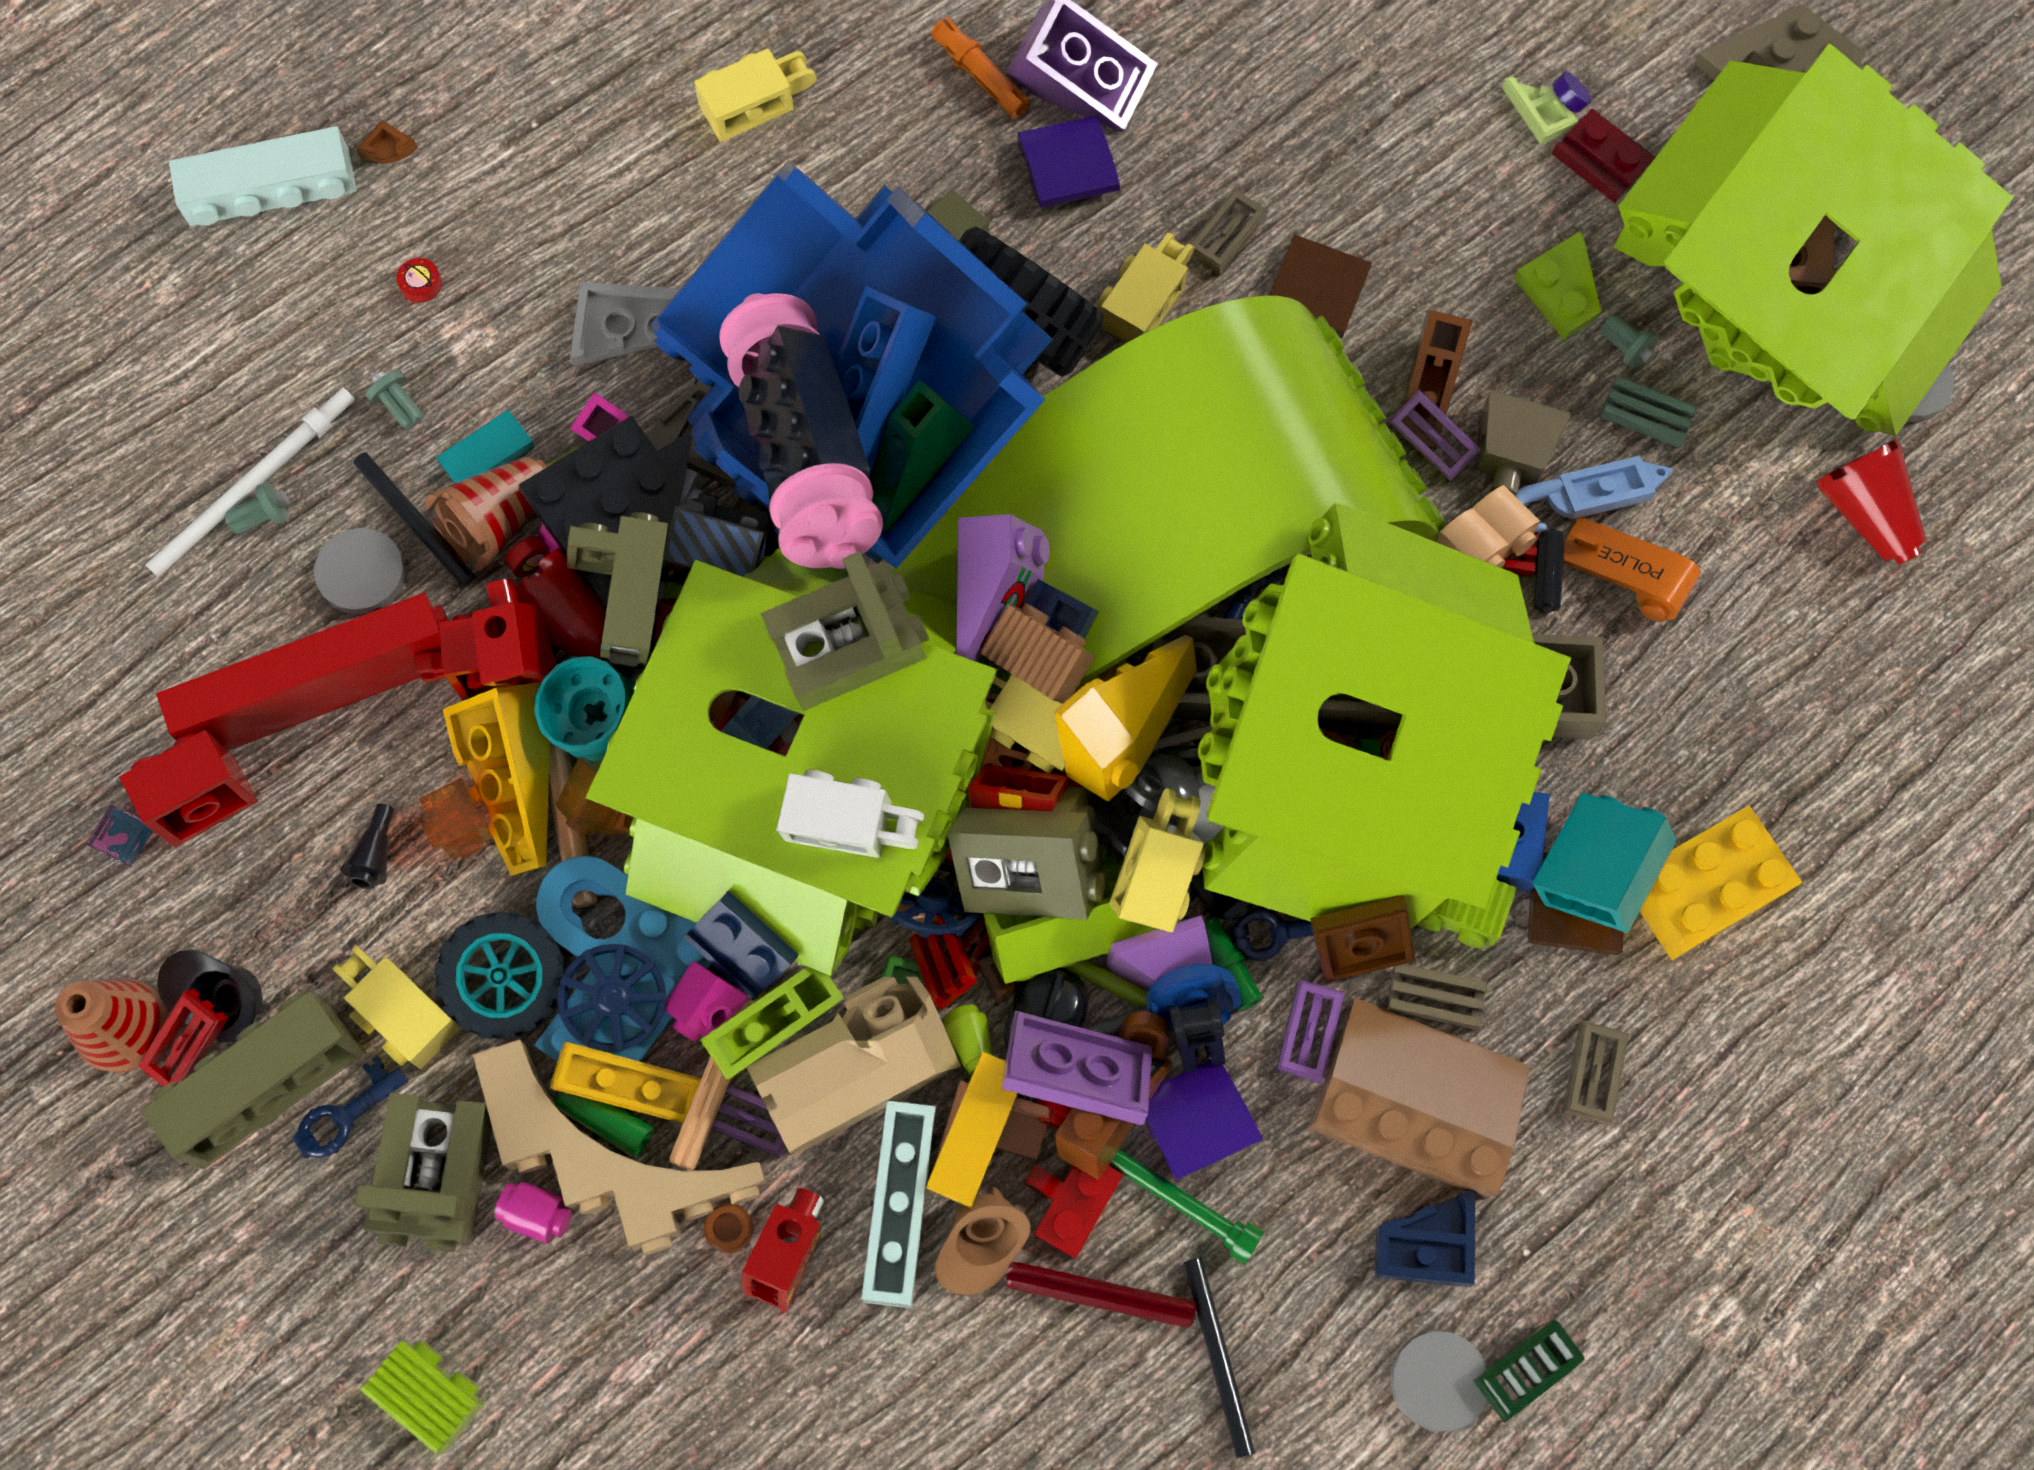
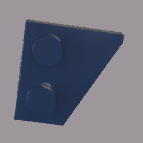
[1375,1190,1476,1287]

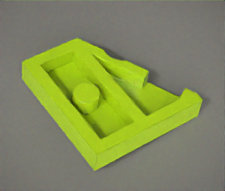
[1513,231,1601,340]

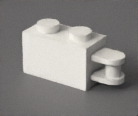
[777,770,924,858]

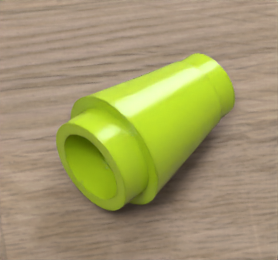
[943,1004,994,1078]

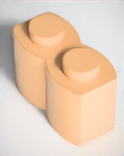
[1436,485,1540,568]

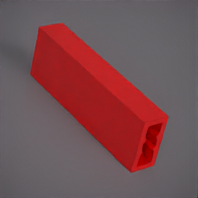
[156,592,451,751]

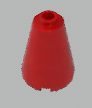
[1815,439,1927,565]
[516,548,615,667]

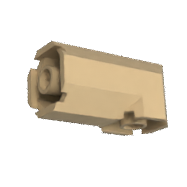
[746,977,961,1157]

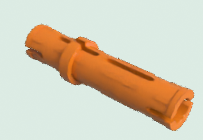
[931,17,1031,120]

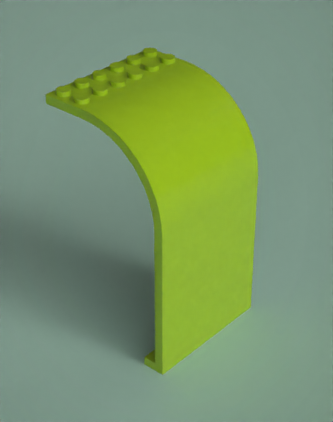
[891,295,1447,704]

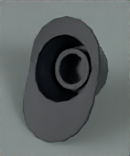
[157,949,268,1043]
[1003,967,1089,1050]

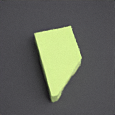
[1502,77,1578,145]

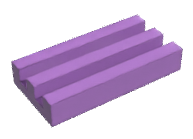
[1388,390,1481,481]
[1275,980,1345,1084]
[711,1084,785,1158]

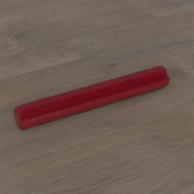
[1005,1261,1196,1328]

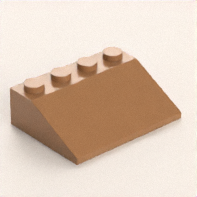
[1308,998,1530,1199]

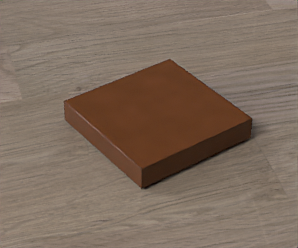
[1269,234,1372,338]
[1527,852,1624,955]
[1310,895,1415,983]

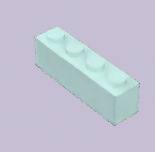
[169,126,357,226]
[861,1101,936,1308]

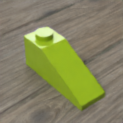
[700,966,844,1080]

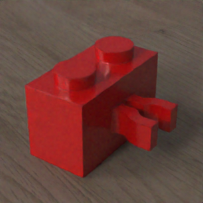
[414,613,500,701]

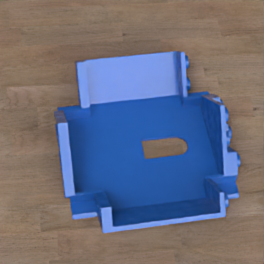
[651,160,1053,568]

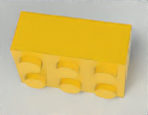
[1640,805,1803,961]

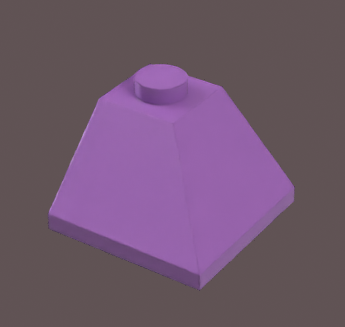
[1105,915,1213,991]

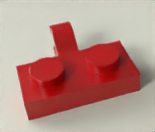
[1023,1165,1123,1260]

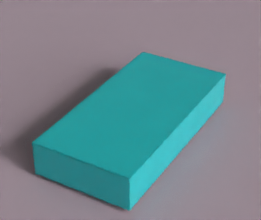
[436,410,535,483]

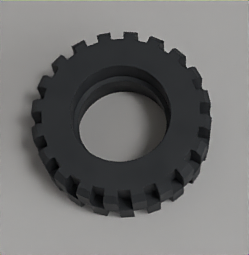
[959,226,1104,377]

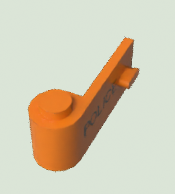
[1564,517,1701,622]

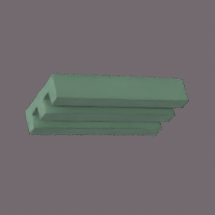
[1600,376,1697,448]

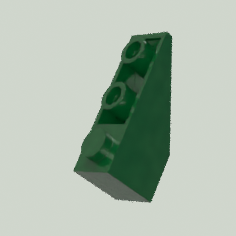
[869,379,975,532]

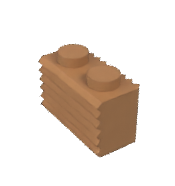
[979,603,1095,703]

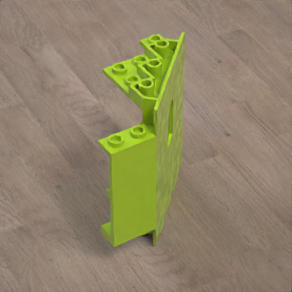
[1618,43,2014,436]
[1198,502,1571,929]
[585,547,997,976]

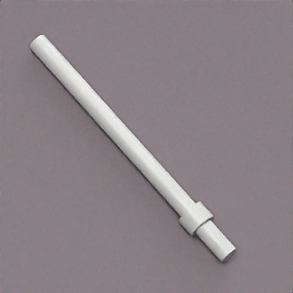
[145,388,355,577]

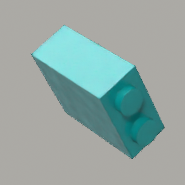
[1532,793,1677,933]

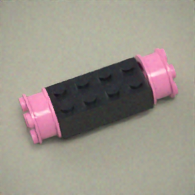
[719,293,883,569]

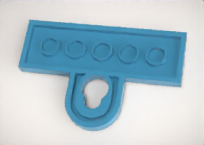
[534,856,713,1062]

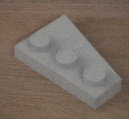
[570,282,680,366]

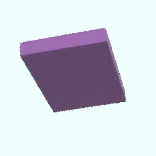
[1002,1011,1152,1125]

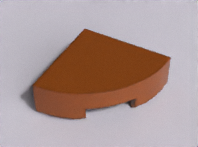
[356,120,418,164]

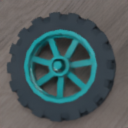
[435,912,565,1039]

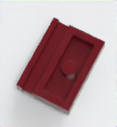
[1552,108,1655,203]

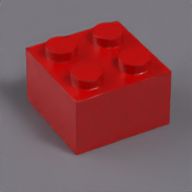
[119,730,259,848]

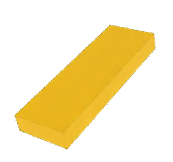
[550,1041,701,1123]
[926,1052,1018,1208]

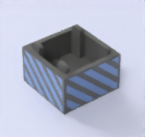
[663,493,776,577]

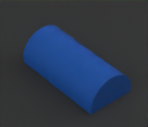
[835,285,937,479]

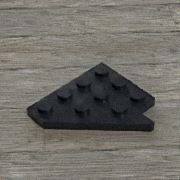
[519,416,692,614]

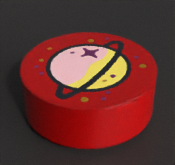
[396,258,442,303]
[505,536,550,578]

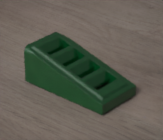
[1473,1319,1585,1423]

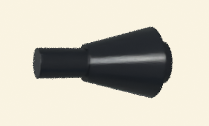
[340,804,394,889]

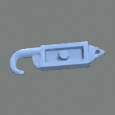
[1514,456,1673,532]

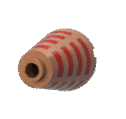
[425,456,548,570]
[55,978,170,1073]

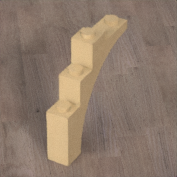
[473,1040,768,1255]

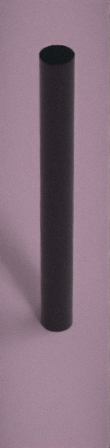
[354,453,475,587]
[1183,1257,1255,1458]

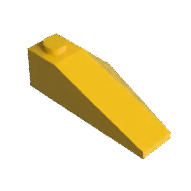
[1054,635,1197,801]
[443,683,550,876]

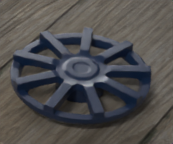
[891,863,983,938]
[558,944,666,1052]

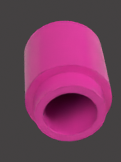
[494,1182,572,1244]

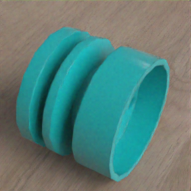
[534,656,636,767]

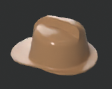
[935,1187,1030,1295]

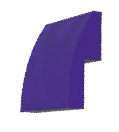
[1017,115,1120,208]
[1145,1061,1263,1182]

